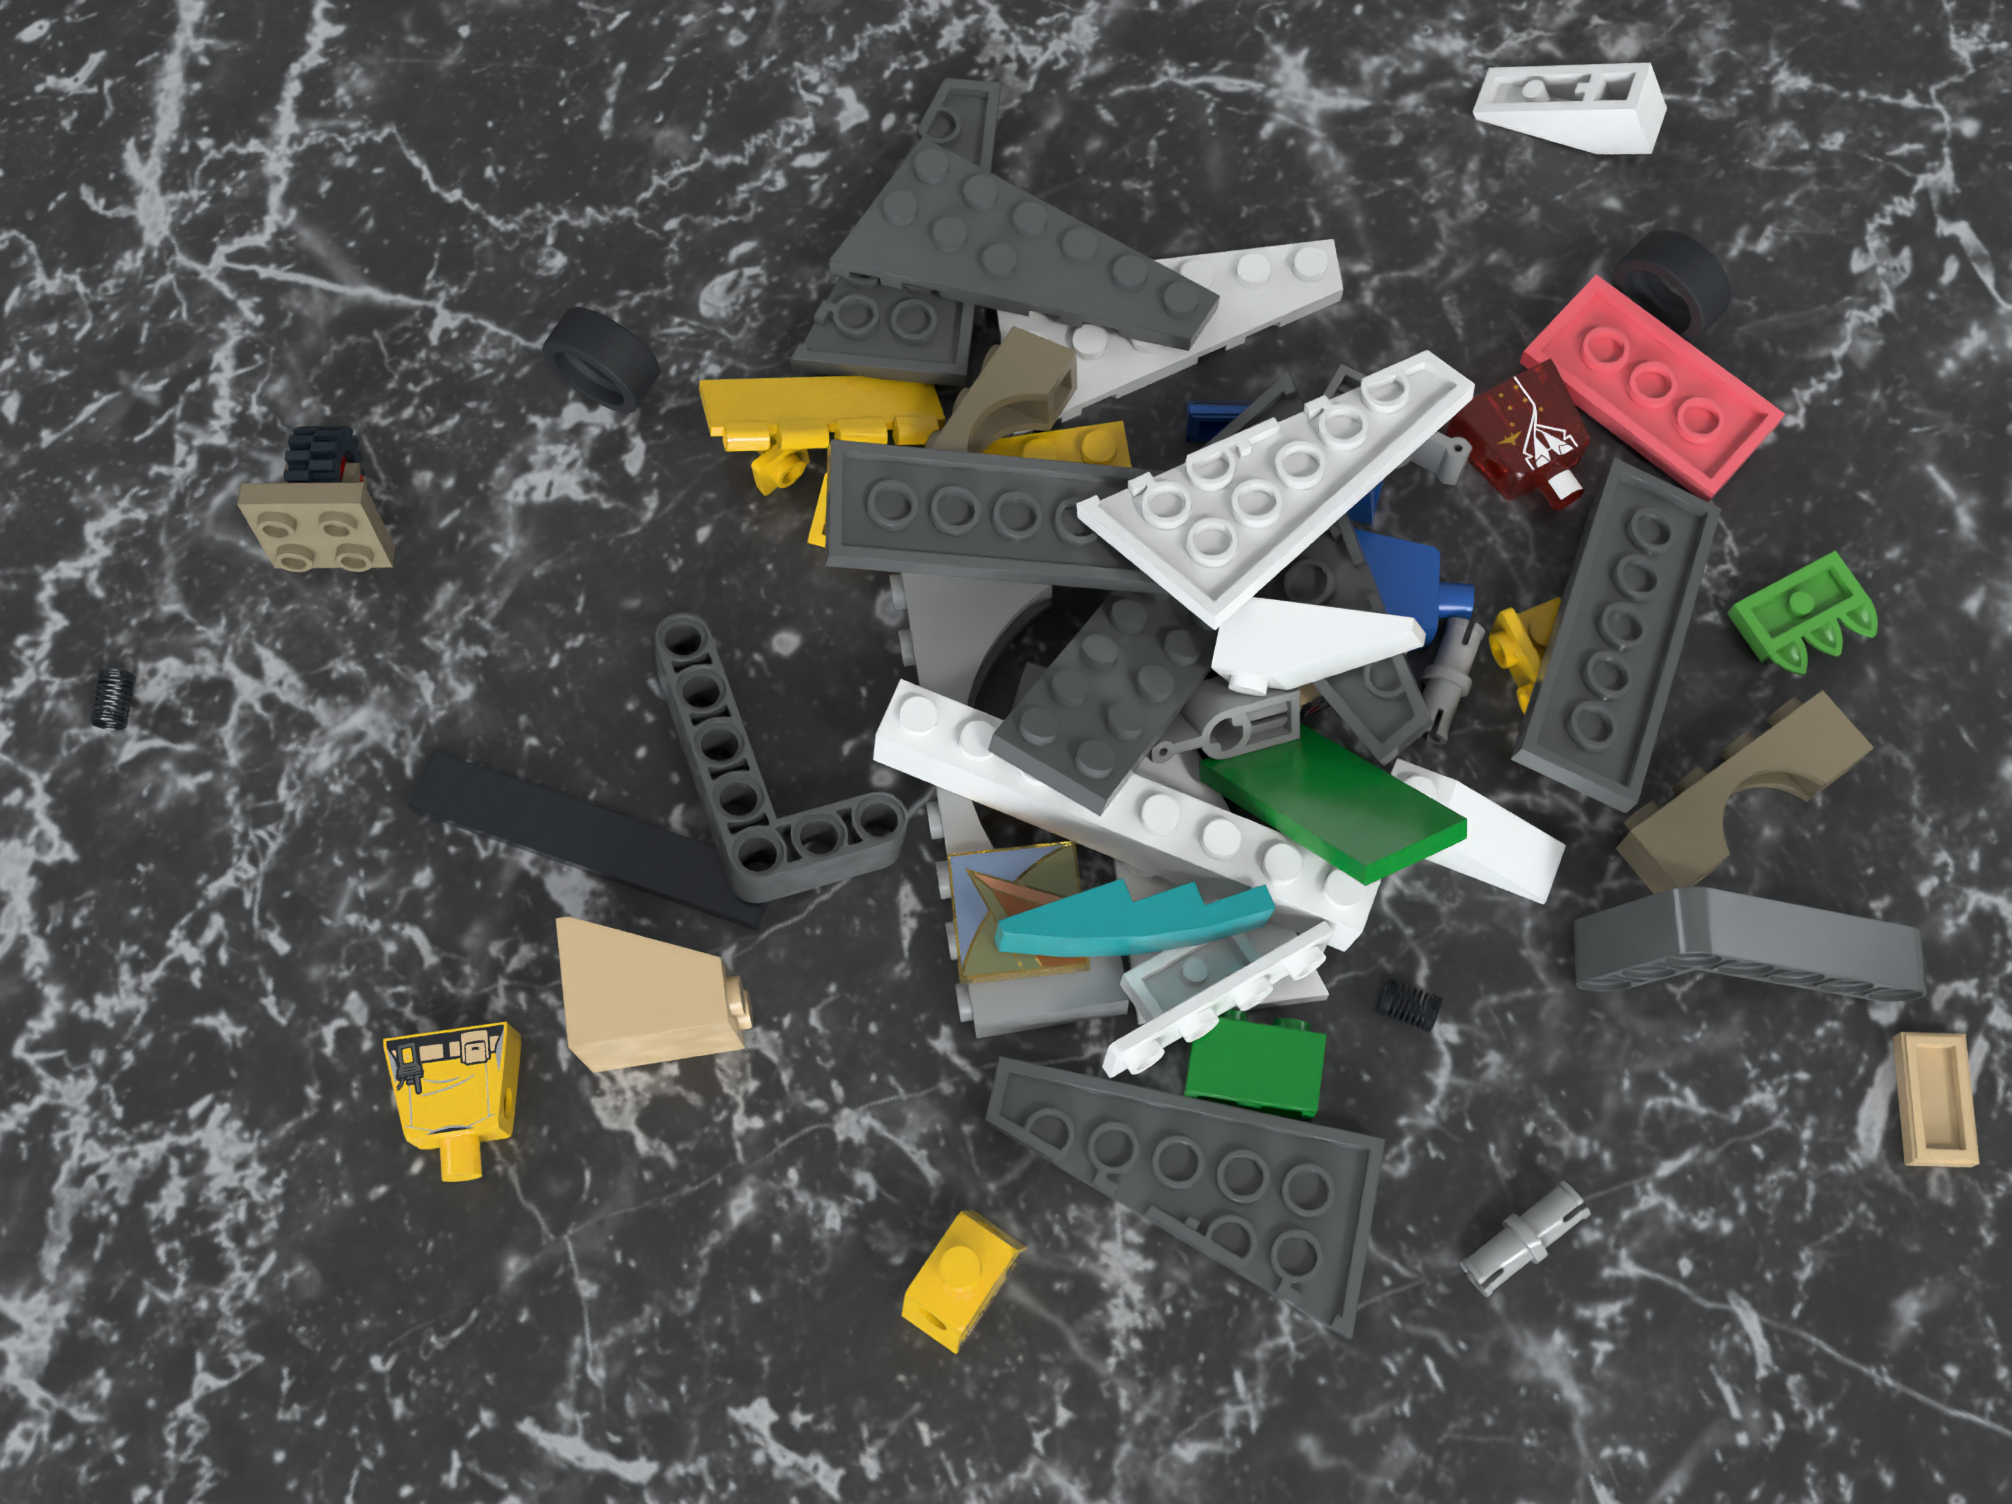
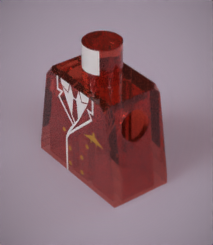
[1445,358,1590,511]

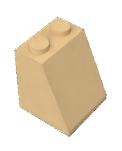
[556,916,753,1073]

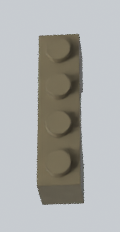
[924,326,1078,453]
[1616,690,1874,894]

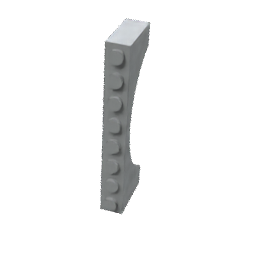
[889,573,1129,1038]

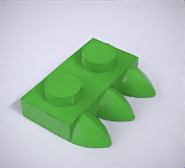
[1727,550,1878,676]

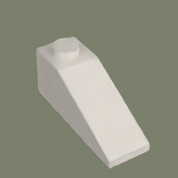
[1473,63,1667,154]
[1211,597,1426,696]
[1390,758,1566,905]

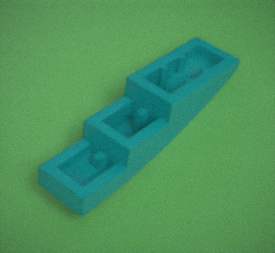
[994,878,1276,957]

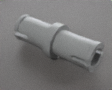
[1418,617,1485,745]
[1459,1180,1591,1297]

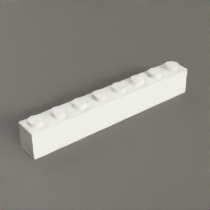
[873,679,1381,952]

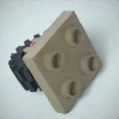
[237,426,395,572]

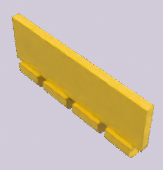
[699,376,946,452]

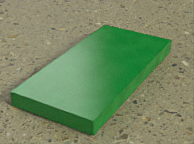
[1199,723,1467,886]

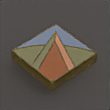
[947,841,1090,985]

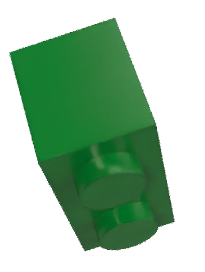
[1183,1009,1327,1123]

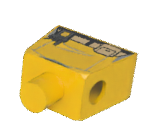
[383,1021,522,1182]
[901,1210,1027,1355]

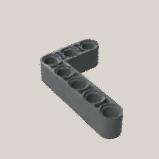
[655,613,908,904]
[1573,887,1927,1002]

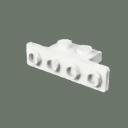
[1102,921,1334,1078]

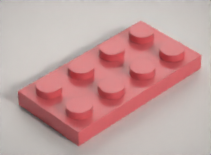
[1519,274,1785,502]

